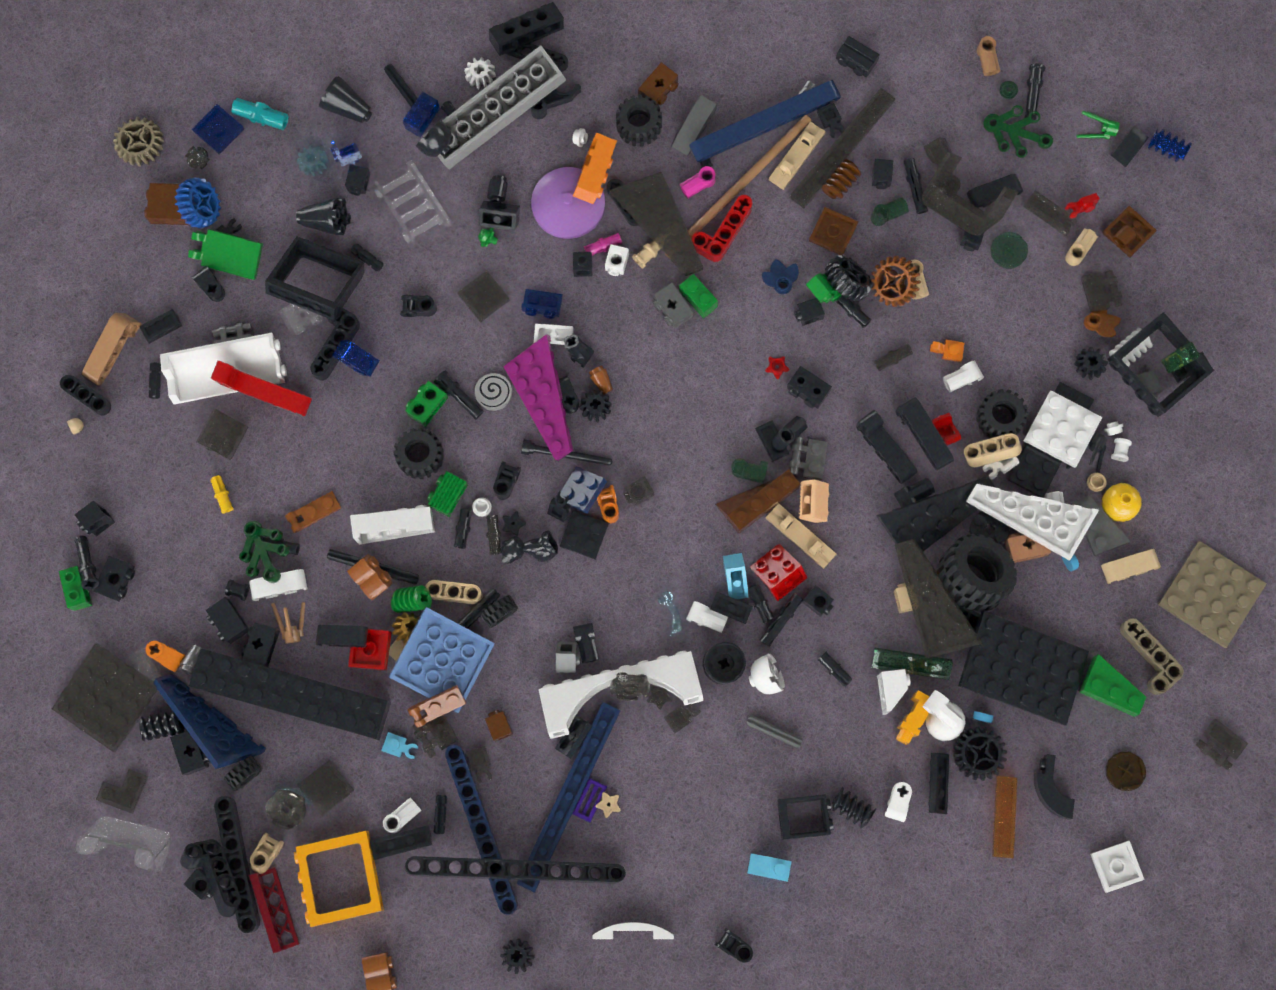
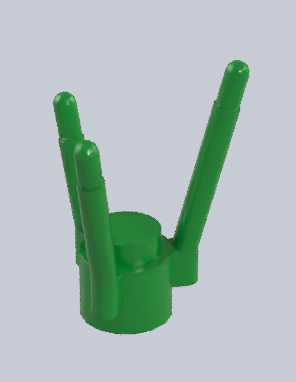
[1076,111,1120,140]

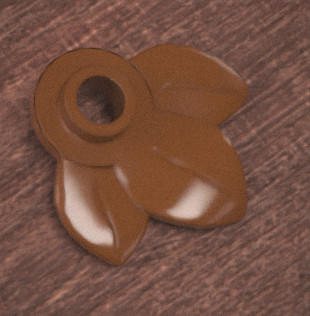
[1083,305,1121,337]

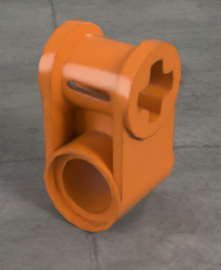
[597,485,619,523]
[145,641,186,673]

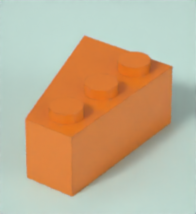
[573,133,617,204]

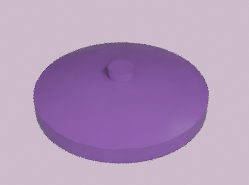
[531,167,605,239]

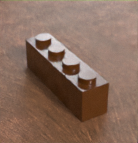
[715,469,800,534]

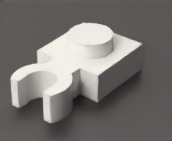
[983,457,1019,480]

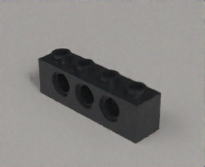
[489,2,564,56]

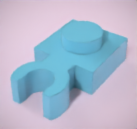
[381,732,419,759]

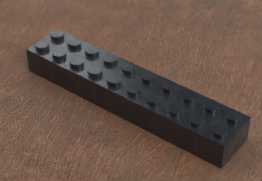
[189,649,391,741]

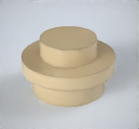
[1087,473,1107,492]

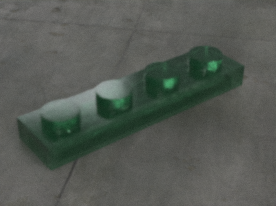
[871,648,953,680]

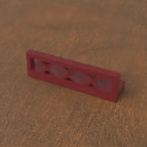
[249,867,300,953]

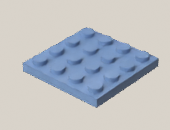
[388,607,495,713]

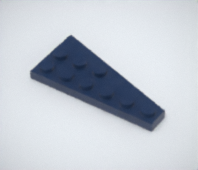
[153,674,266,769]

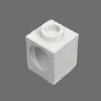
[605,244,629,276]

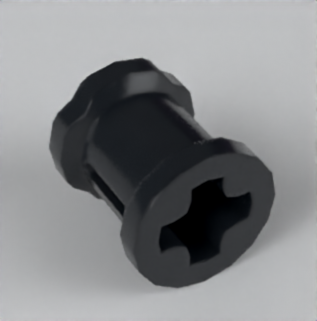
[225,579,250,601]

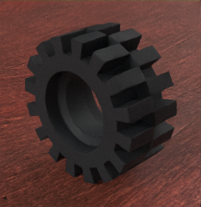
[481,595,519,628]
[224,756,263,791]

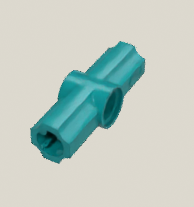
[231,98,289,130]

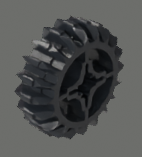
[825,255,872,301]
[953,727,1007,781]

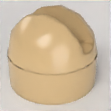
[67,418,84,434]

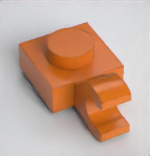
[930,340,964,362]

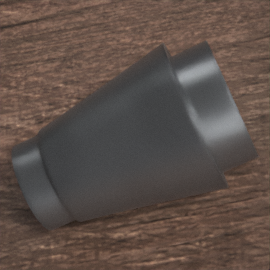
[180,645,203,675]

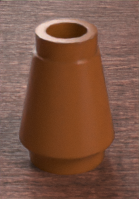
[589,365,613,395]

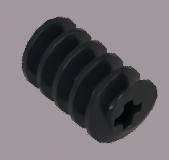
[139,711,184,741]
[832,787,876,829]

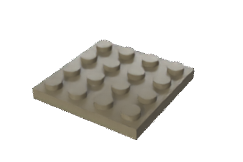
[1158,541,1267,648]

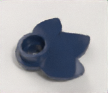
[762,259,799,294]

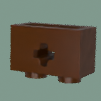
[638,62,679,106]

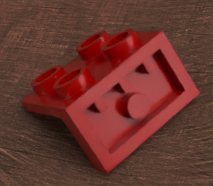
[750,544,807,602]

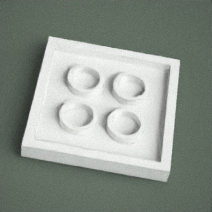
[1023,390,1102,468]

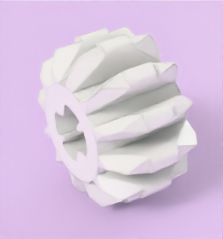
[464,57,496,89]

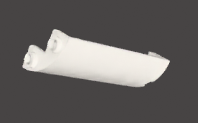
[160,333,287,404]

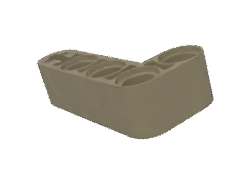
[1120,618,1184,695]

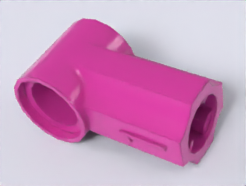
[679,166,716,199]

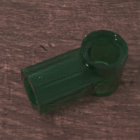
[870,198,909,226]

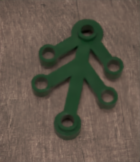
[983,105,1053,158]
[239,521,290,583]

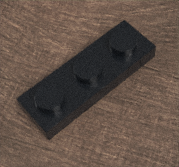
[928,753,950,814]
[369,825,433,860]

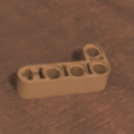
[82,313,142,386]

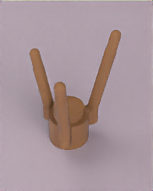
[271,602,305,644]

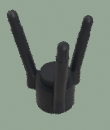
[1066,433,1107,473]

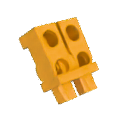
[896,690,930,745]

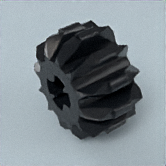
[1074,347,1108,380]
[580,390,612,422]
[500,938,535,974]

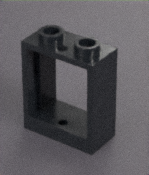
[777,794,834,840]

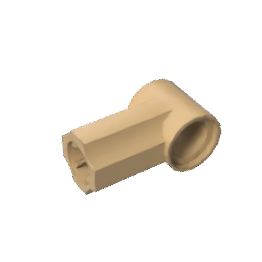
[1065,228,1098,266]
[903,260,929,299]

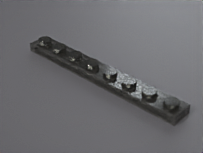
[790,88,895,209]

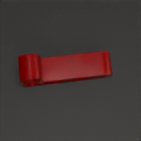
[691,195,753,262]

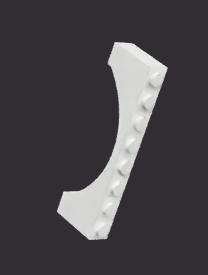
[538,651,703,739]

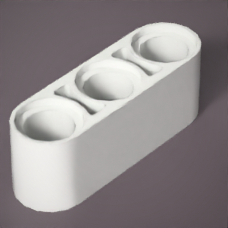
[249,569,308,601]

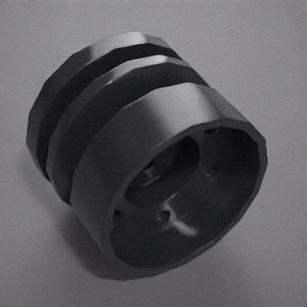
[702,642,746,685]

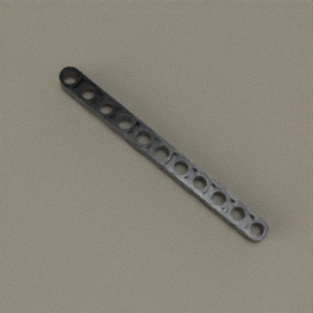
[404,856,626,884]

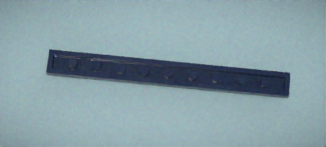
[517,702,621,893]

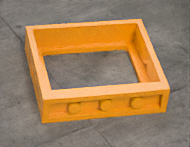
[294,831,384,927]

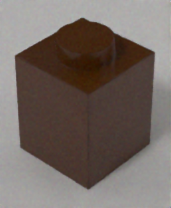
[485,710,513,742]

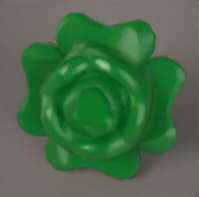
[478,227,498,247]

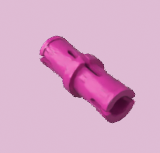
[584,233,622,256]

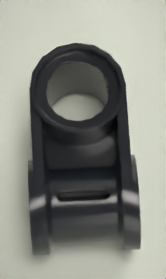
[192,266,225,302]
[400,295,437,317]
[559,376,579,414]
[493,461,521,500]
[714,928,753,963]

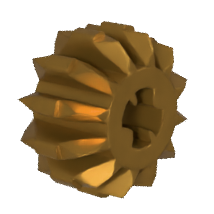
[392,612,420,645]

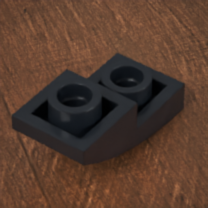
[1110,126,1149,167]

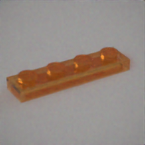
[992,776,1017,859]

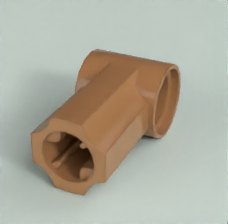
[976,36,1000,76]

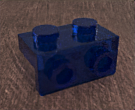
[330,140,362,166]

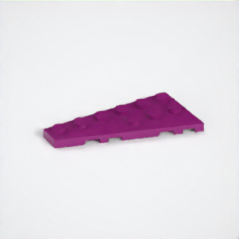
[503,334,573,461]

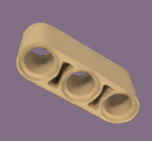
[964,433,1022,467]
[1101,549,1161,584]
[425,580,483,604]

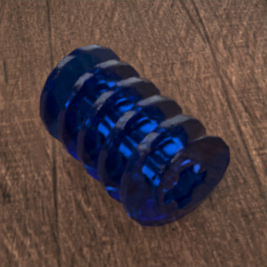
[1148,128,1192,162]

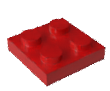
[348,629,392,671]

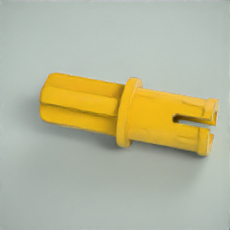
[210,475,234,514]

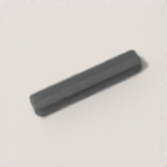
[746,715,802,748]

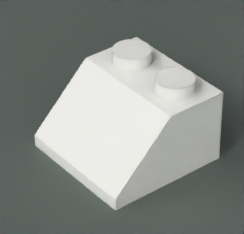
[877,669,910,715]

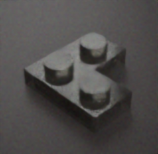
[96,769,148,814]

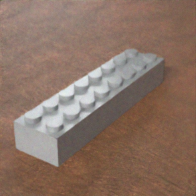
[423,45,566,170]

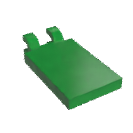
[188,229,263,280]

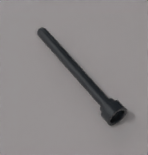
[521,439,613,465]

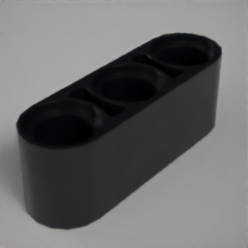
[967,174,1023,211]
[60,375,111,416]
[316,625,368,648]

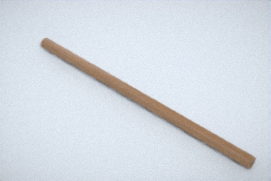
[665,115,811,259]

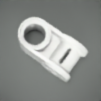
[884,782,912,822]

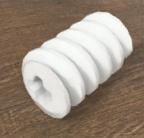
[1109,328,1153,367]

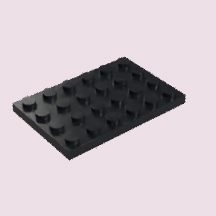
[958,611,1089,726]

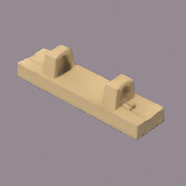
[769,121,826,190]
[766,503,836,569]

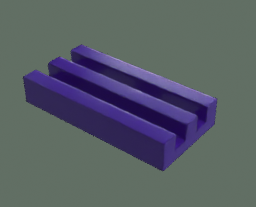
[572,778,607,822]

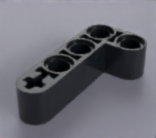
[310,308,360,381]
[896,397,954,471]
[856,410,917,484]
[180,839,241,917]

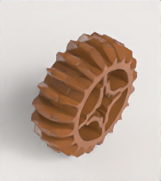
[870,255,921,307]

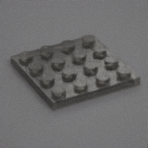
[52,643,157,752]

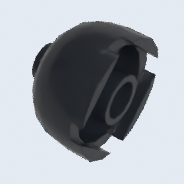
[416,120,452,157]

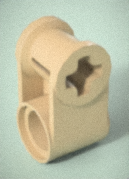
[250,833,284,874]

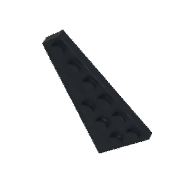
[876,477,996,562]

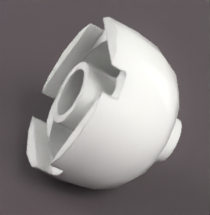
[749,654,785,694]
[926,702,966,741]

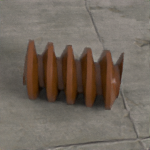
[822,159,861,199]

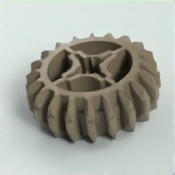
[113,117,164,167]

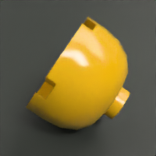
[1102,483,1142,522]

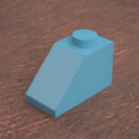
[723,553,749,599]
[747,854,792,882]

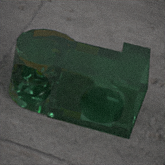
[1160,342,1201,374]
[731,458,768,484]

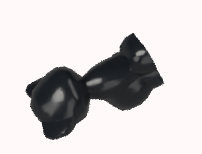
[500,530,558,564]

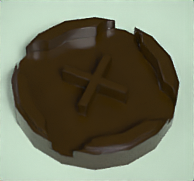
[1106,751,1146,791]

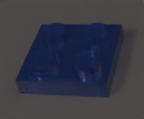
[192,104,244,155]

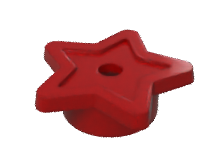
[765,356,790,379]

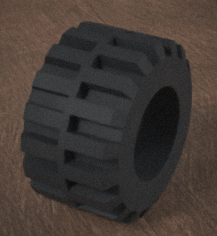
[616,95,662,147]
[976,389,1028,439]
[394,428,444,479]

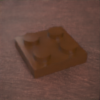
[809,207,858,256]

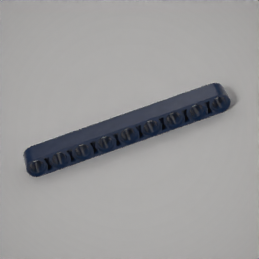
[689,80,841,163]
[445,745,518,915]

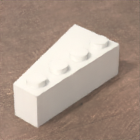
[350,505,435,545]

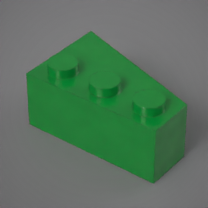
[1079,654,1146,717]

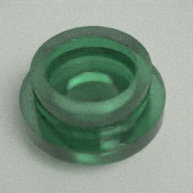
[999,81,1018,99]

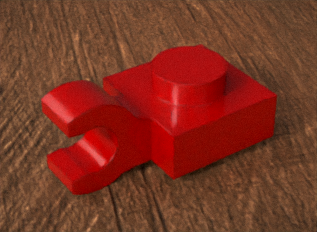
[1065,193,1100,218]

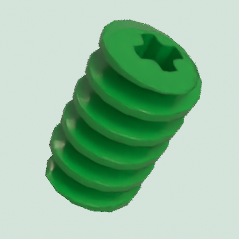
[391,585,432,613]

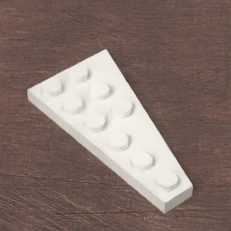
[966,484,1099,561]

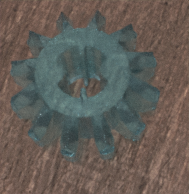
[296,144,328,177]

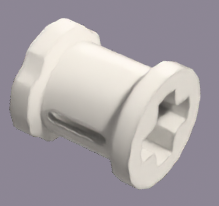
[1111,438,1132,462]

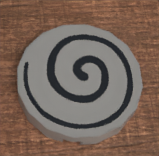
[474,373,512,411]

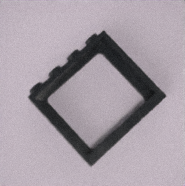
[265,236,364,321]
[1107,312,1214,417]

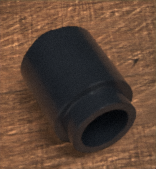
[487,175,508,203]

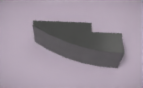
[672,95,717,156]

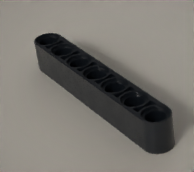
[214,796,260,933]

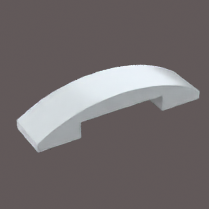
[593,922,674,939]

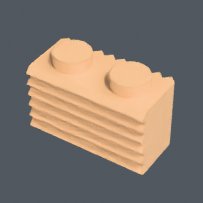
[799,480,829,523]

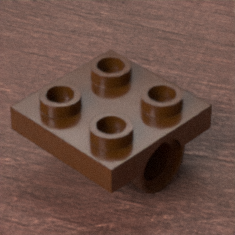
[1103,206,1157,258]

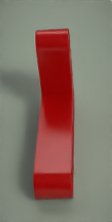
[210,360,312,416]

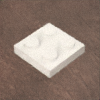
[1090,841,1144,893]

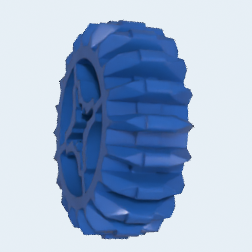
[174,177,222,228]

